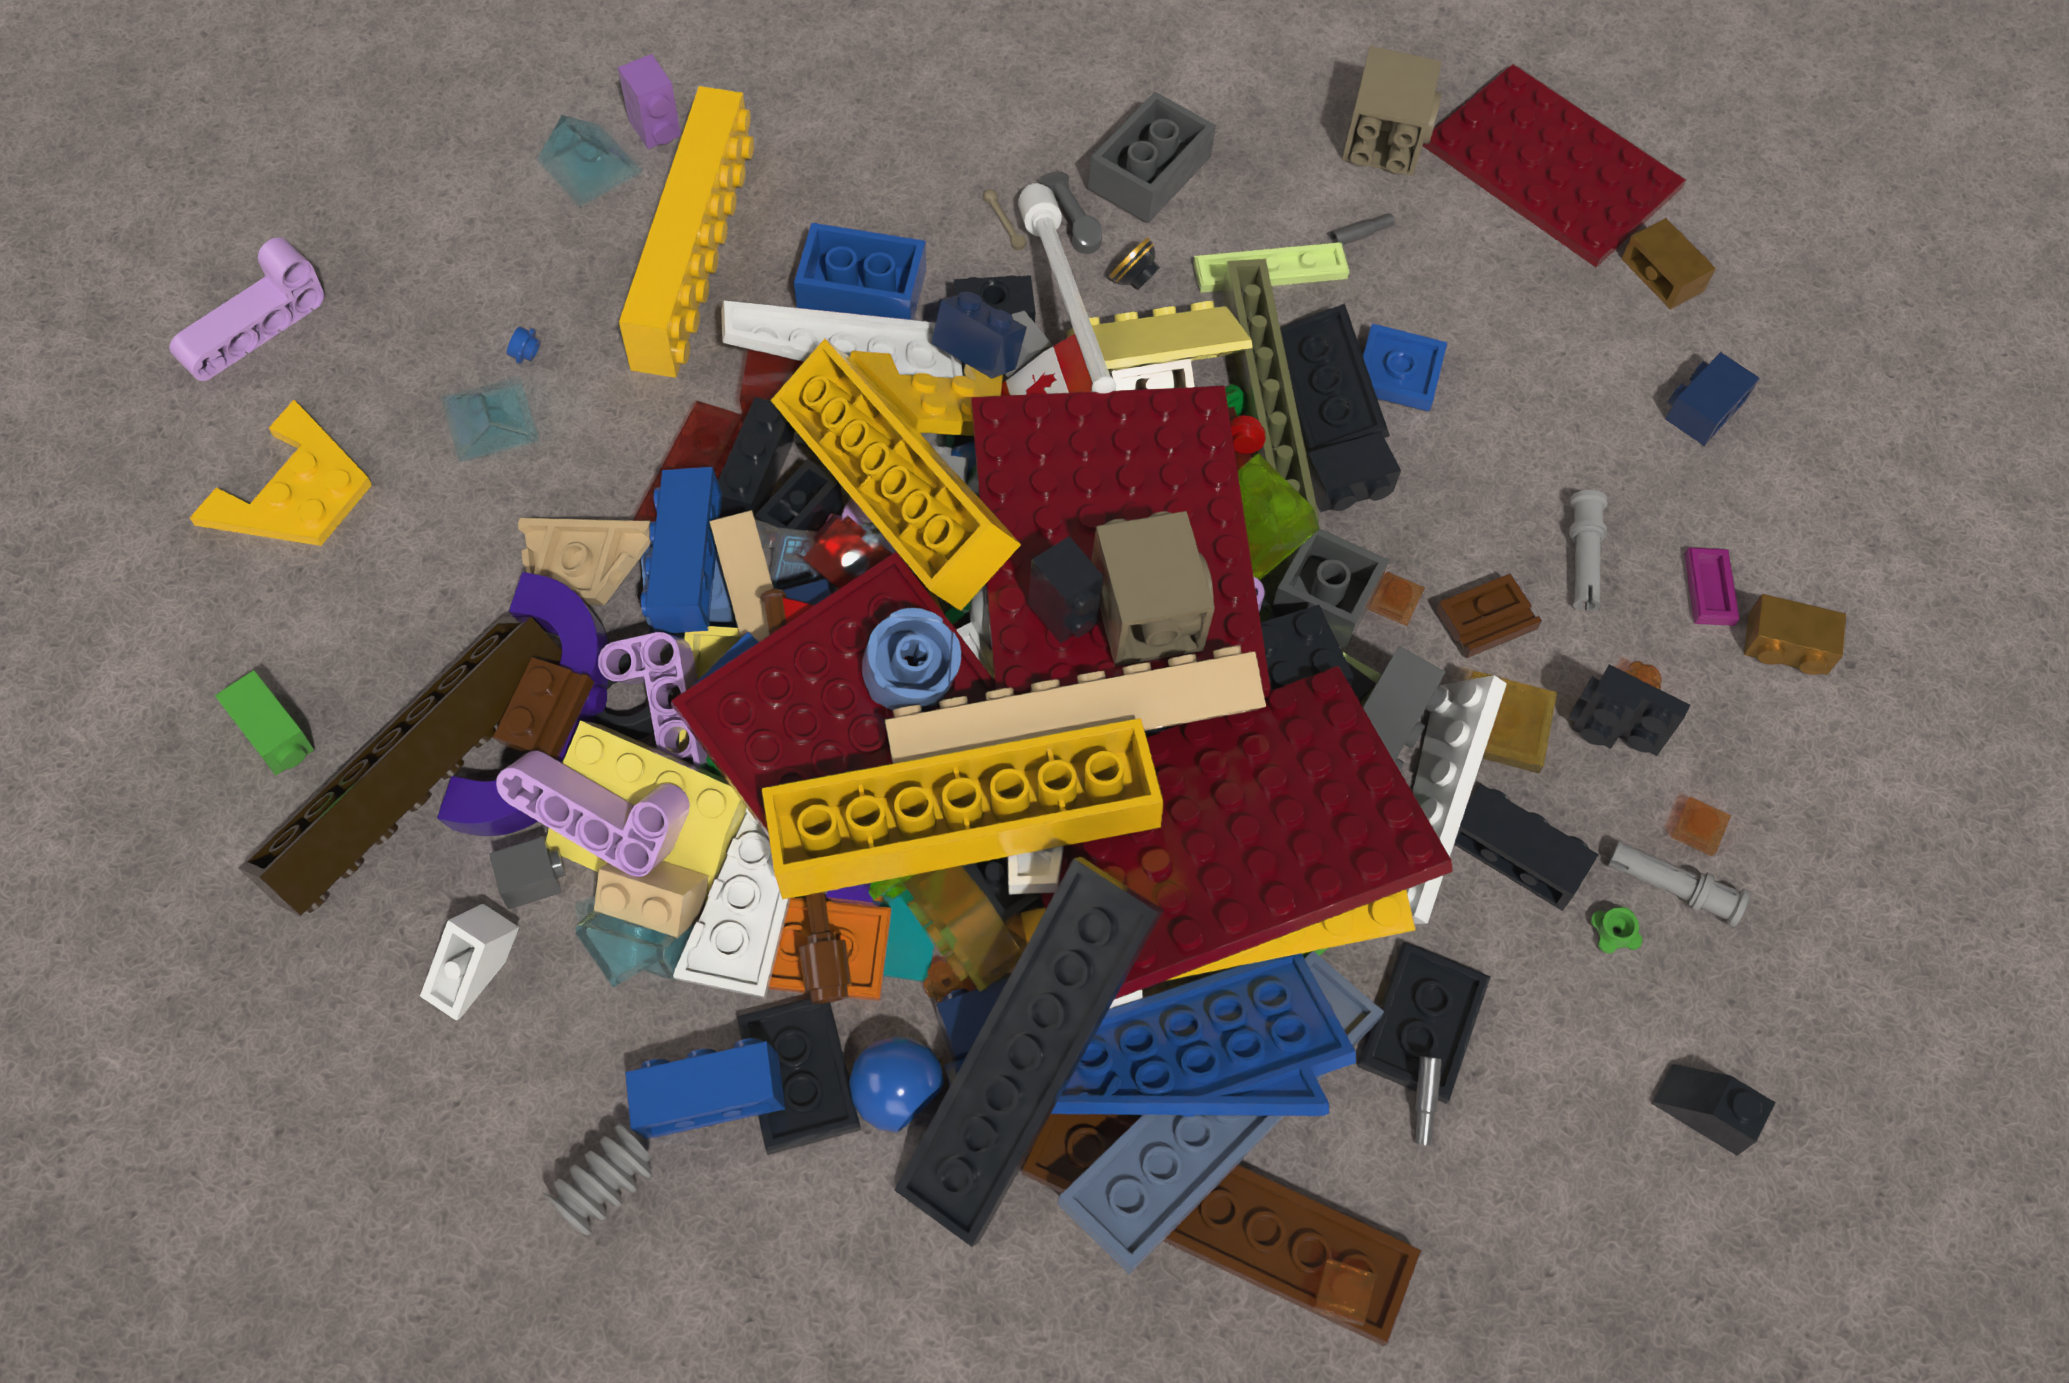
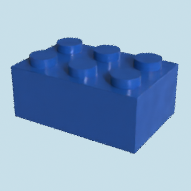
[794,223,926,320]

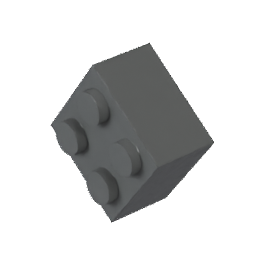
[1273,525,1389,649]

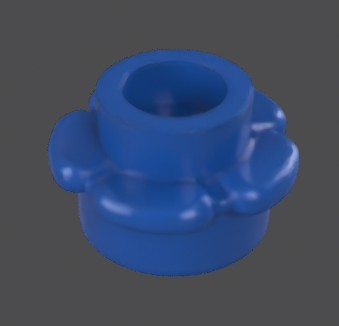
[506,326,541,364]

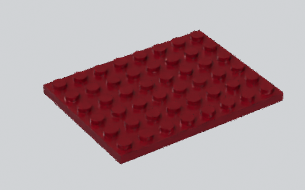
[971,386,1271,698]
[1040,666,1453,1000]

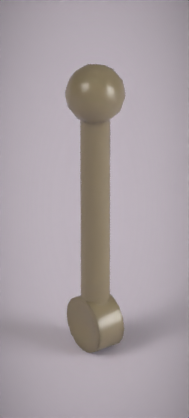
[983,189,1026,250]

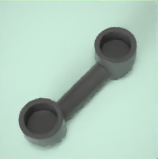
[1039,172,1102,254]

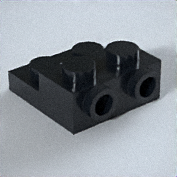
[1568,664,1691,756]

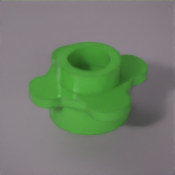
[1591,907,1642,954]

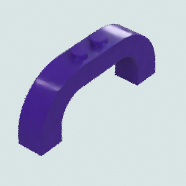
[437,572,609,836]

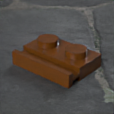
[1436,573,1542,658]
[493,657,595,760]

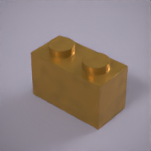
[1622,218,1716,310]
[1744,593,1846,675]

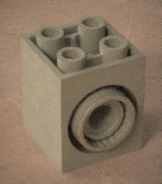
[1342,46,1442,176]
[1091,511,1215,666]

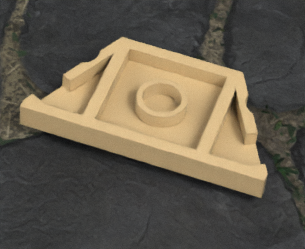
[518,518,651,605]

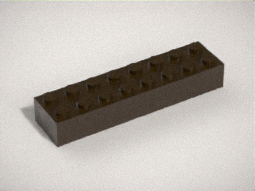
[238,617,562,916]

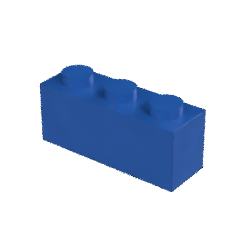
[625,1038,785,1139]

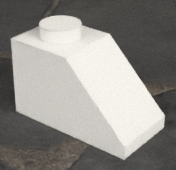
[420,904,519,1021]

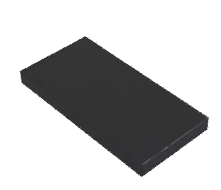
[1280,303,1390,452]

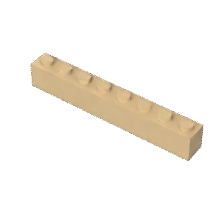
[885,646,1266,764]

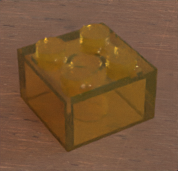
[903,866,1022,991]

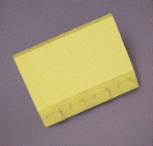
[1066,301,1253,372]
[546,721,746,908]

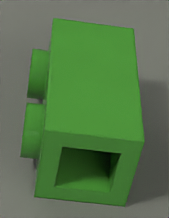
[215,670,314,776]

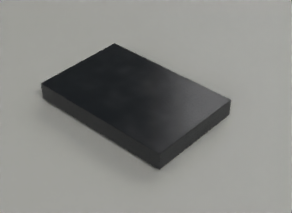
[1358,942,1491,1104]
[736,998,861,1155]

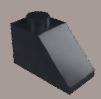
[1651,1064,1776,1156]

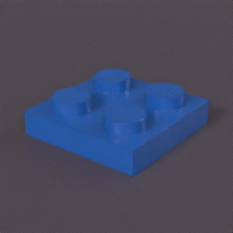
[1363,323,1448,412]

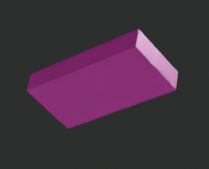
[1684,547,1740,626]

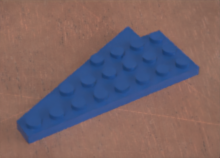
[943,953,1356,1117]

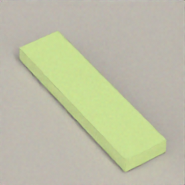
[1193,242,1349,293]

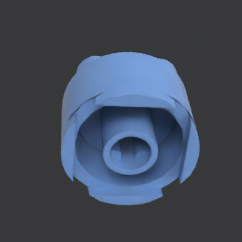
[862,608,961,711]

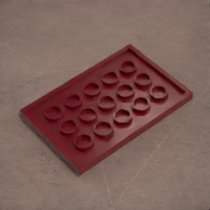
[1422,64,1686,268]
[671,551,995,838]

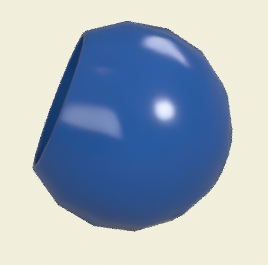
[849,1036,944,1133]

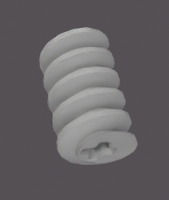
[542,1123,653,1236]

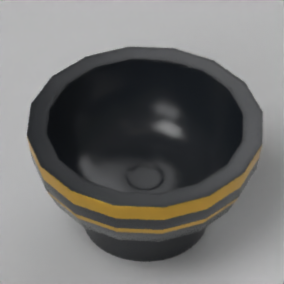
[1109,237,1160,289]

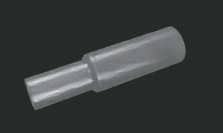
[1330,213,1395,245]
[1415,1056,1441,1145]

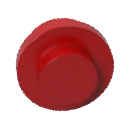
[1230,416,1266,454]

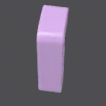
[169,237,324,381]
[598,632,711,772]
[496,751,690,877]

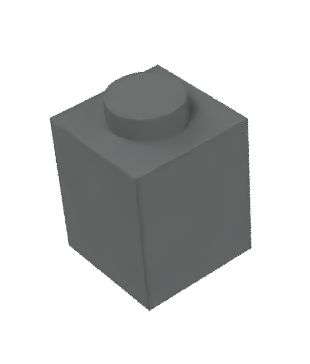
[489,837,566,910]

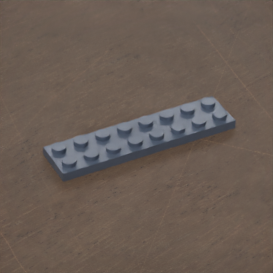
[1057,951,1384,1275]

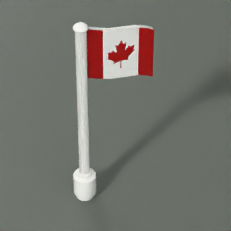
[1001,183,1117,396]

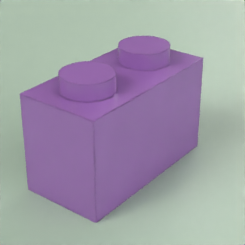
[618,54,681,149]

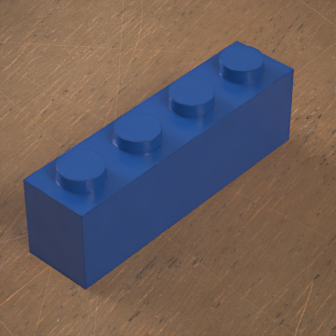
[641,467,722,633]

